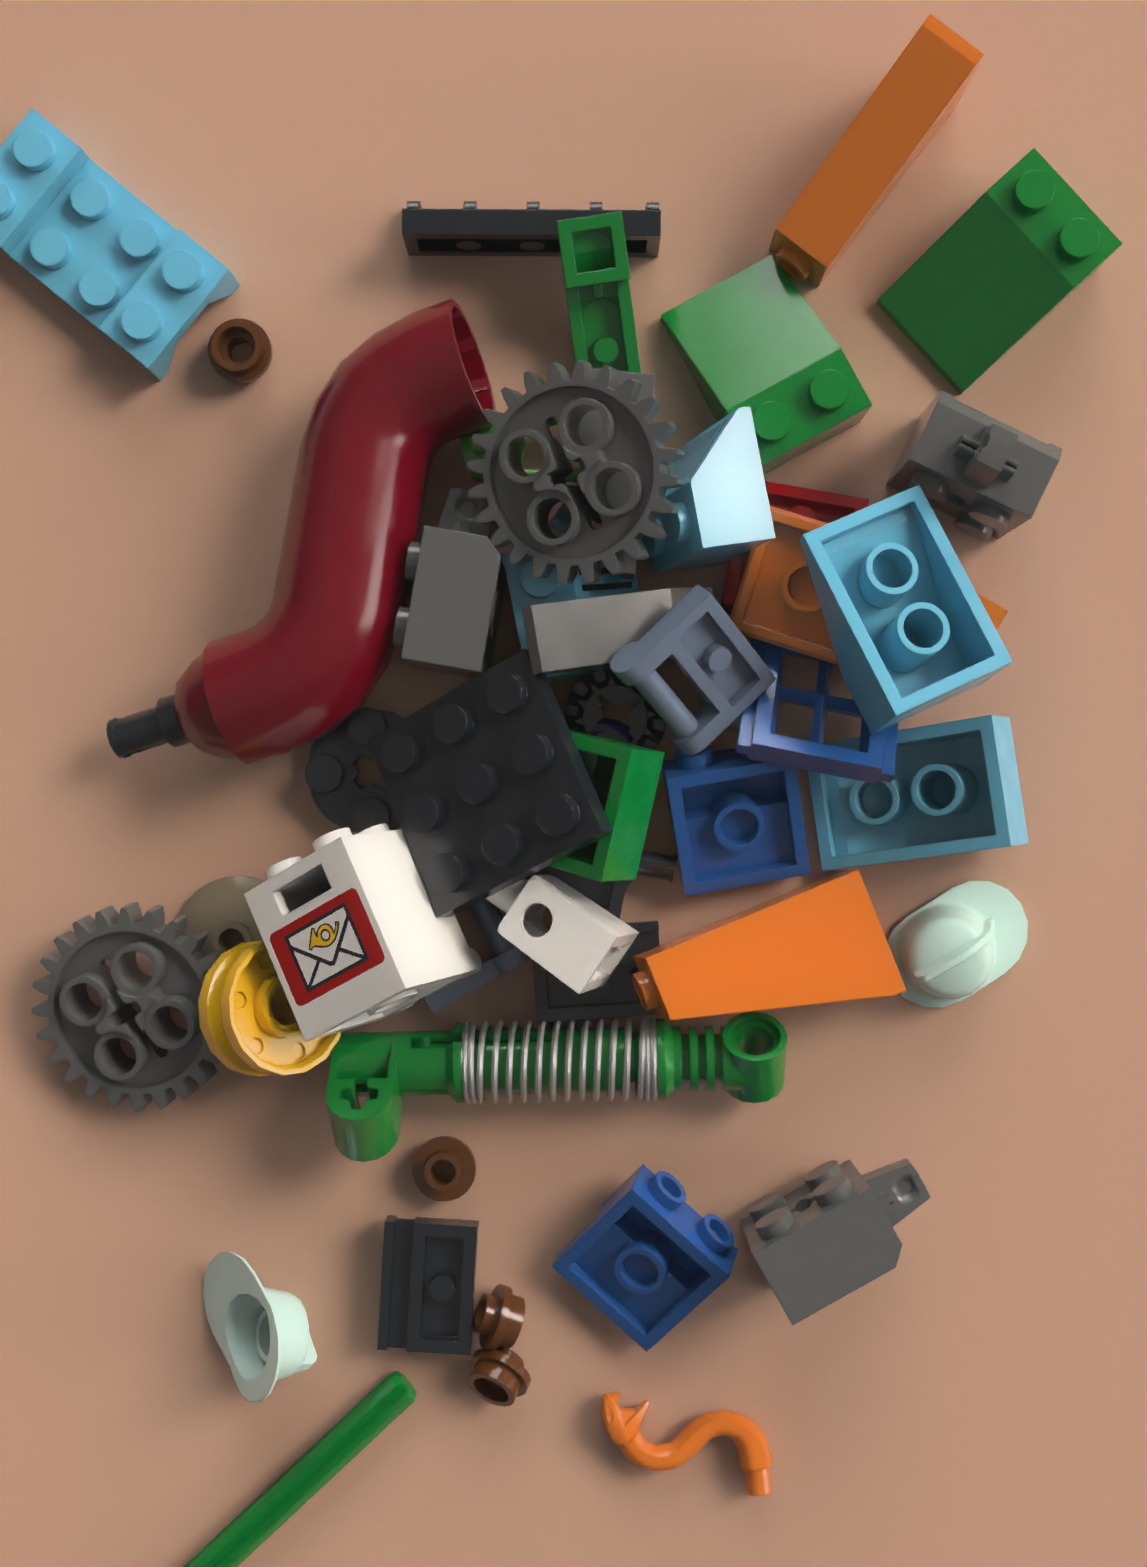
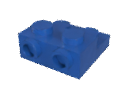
[662,745,811,896]
[551,1164,738,1352]

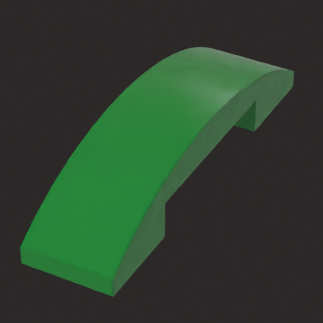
[556,211,641,373]

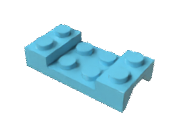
[0,108,240,381]

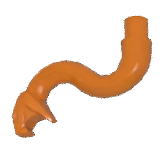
[601,1391,772,1496]

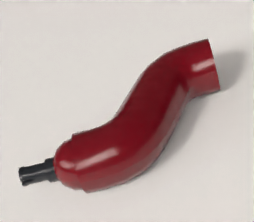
[106,298,496,764]

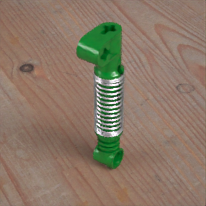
[326,1012,787,1162]

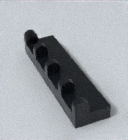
[402,201,661,257]

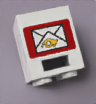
[244,823,482,1042]

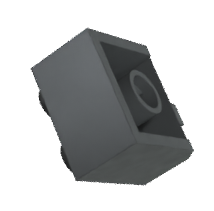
[886,391,1062,540]
[393,488,507,678]
[740,1158,930,1326]

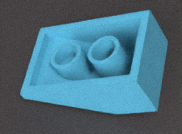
[800,485,1013,735]
[808,715,1029,871]

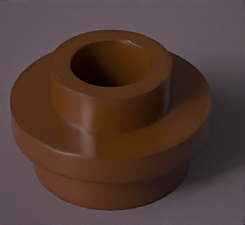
[208,318,273,384]
[412,1136,476,1201]
[473,1284,525,1351]
[468,1346,531,1407]

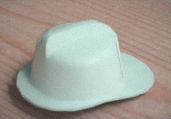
[887,881,1028,1008]
[203,1251,317,1402]

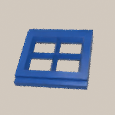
[735,638,898,784]

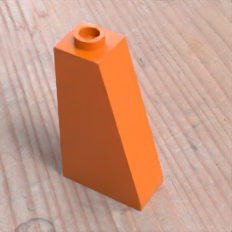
[769,14,984,287]
[631,869,906,1020]

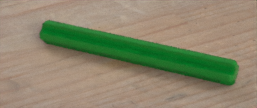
[184,1371,416,1567]

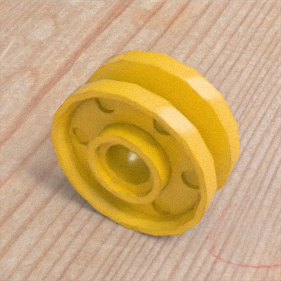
[198,940,342,1077]

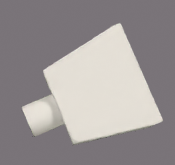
[485,875,639,994]

